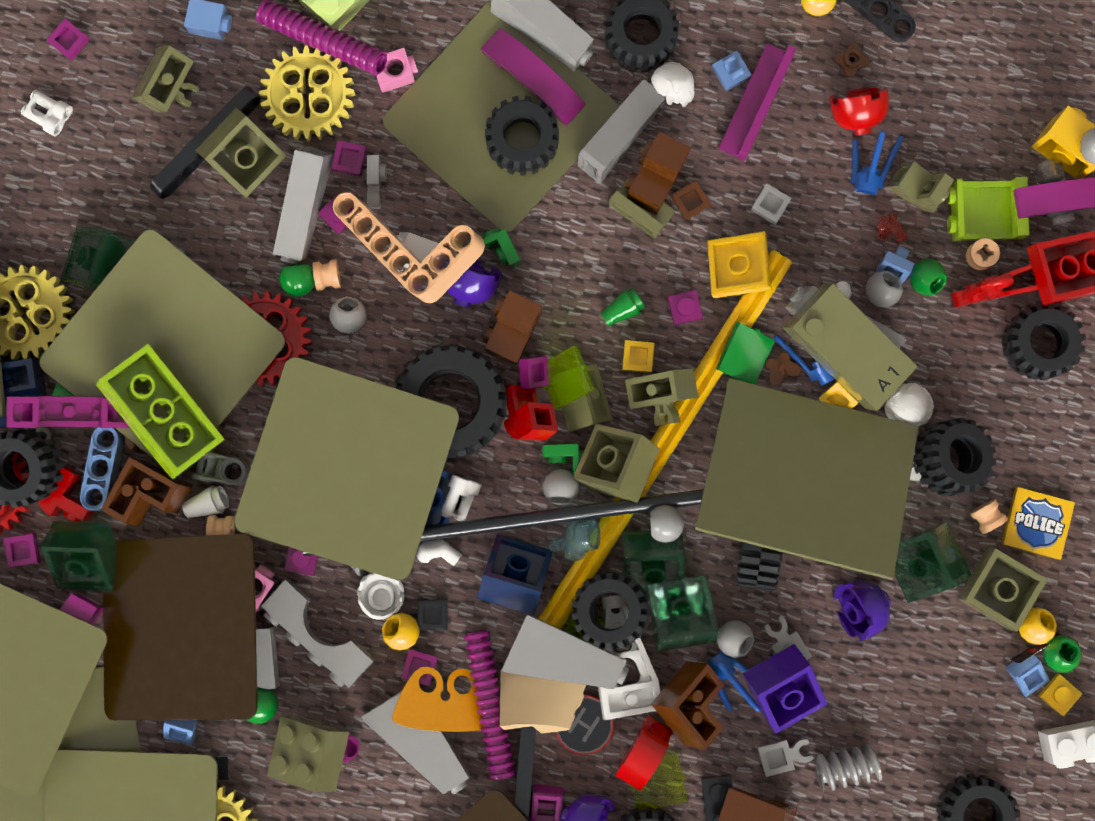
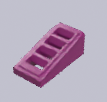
[529,784,563,821]

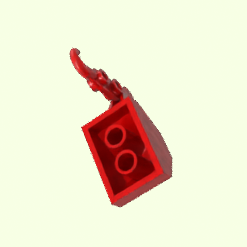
[950,231,1095,308]

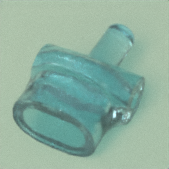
[549,519,600,561]

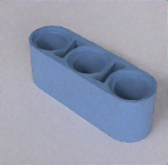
[80,427,125,511]

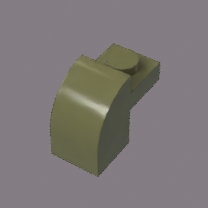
[887,161,954,212]

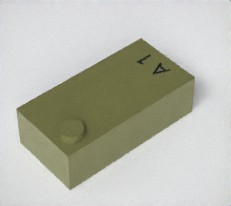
[783,283,918,411]

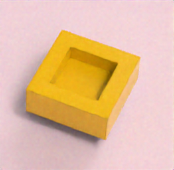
[622,340,654,373]
[819,381,859,409]
[1038,673,1082,716]

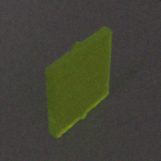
[544,345,594,410]
[629,753,688,810]

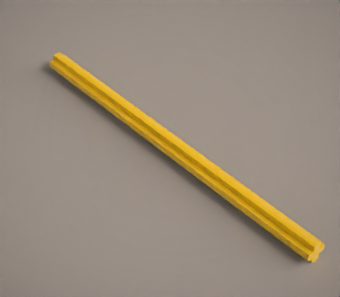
[539,250,792,629]

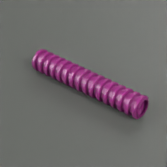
[256,0,387,76]
[463,630,516,780]

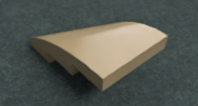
[500,669,586,734]

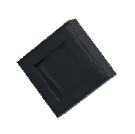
[418,600,448,630]

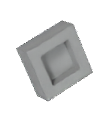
[751,183,792,225]

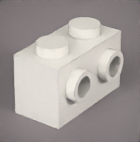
[1038,720,1095,768]

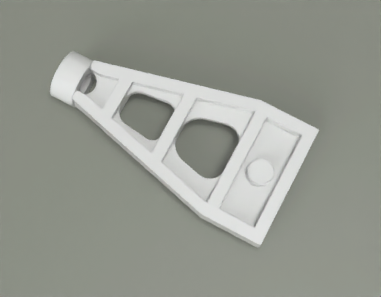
[598,595,660,720]

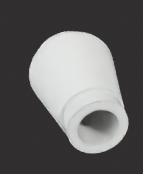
[182,485,229,519]

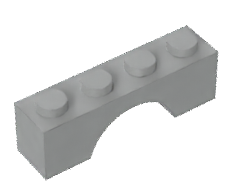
[261,579,376,688]

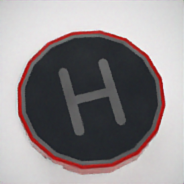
[556,694,614,755]

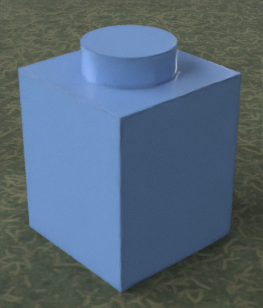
[184,0,232,40]

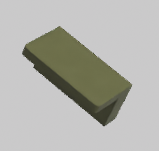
[609,178,675,239]
[554,364,613,432]

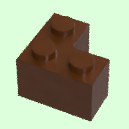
[625,131,691,216]
[482,290,542,365]
[101,457,192,526]
[651,661,724,750]
[718,787,798,821]

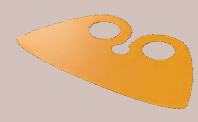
[392,667,483,732]

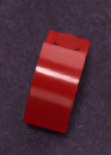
[504,385,558,441]
[38,465,95,523]
[615,715,673,791]

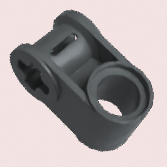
[191,452,251,485]

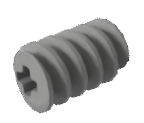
[815,744,882,793]

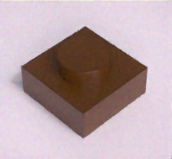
[671,180,711,222]

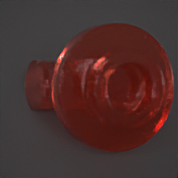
[876,212,907,242]

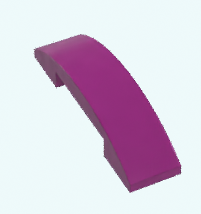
[480,28,586,126]
[1013,177,1095,219]
[6,396,130,428]

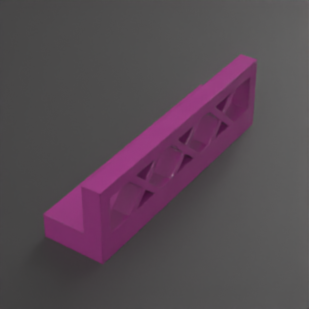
[718,43,797,161]

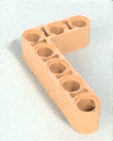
[333,192,485,303]

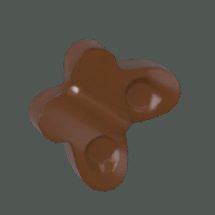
[765,352,801,387]

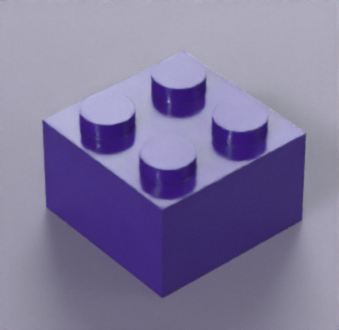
[742,644,827,734]

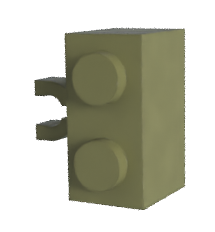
[131,45,200,113]
[625,368,698,426]

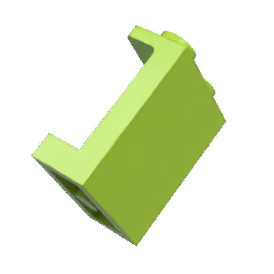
[946,177,1030,241]

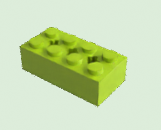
[96,344,224,480]

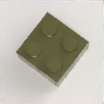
[195,108,287,198]
[573,424,660,503]
[957,548,1048,631]
[267,716,349,792]

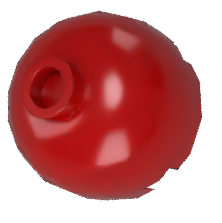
[829,87,889,135]

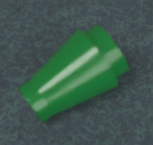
[600,288,646,327]

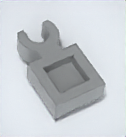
[367,155,387,209]
[764,616,812,660]
[757,738,814,777]

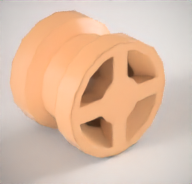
[965,238,1000,271]
[313,259,341,291]
[970,499,1008,534]
[206,515,235,536]

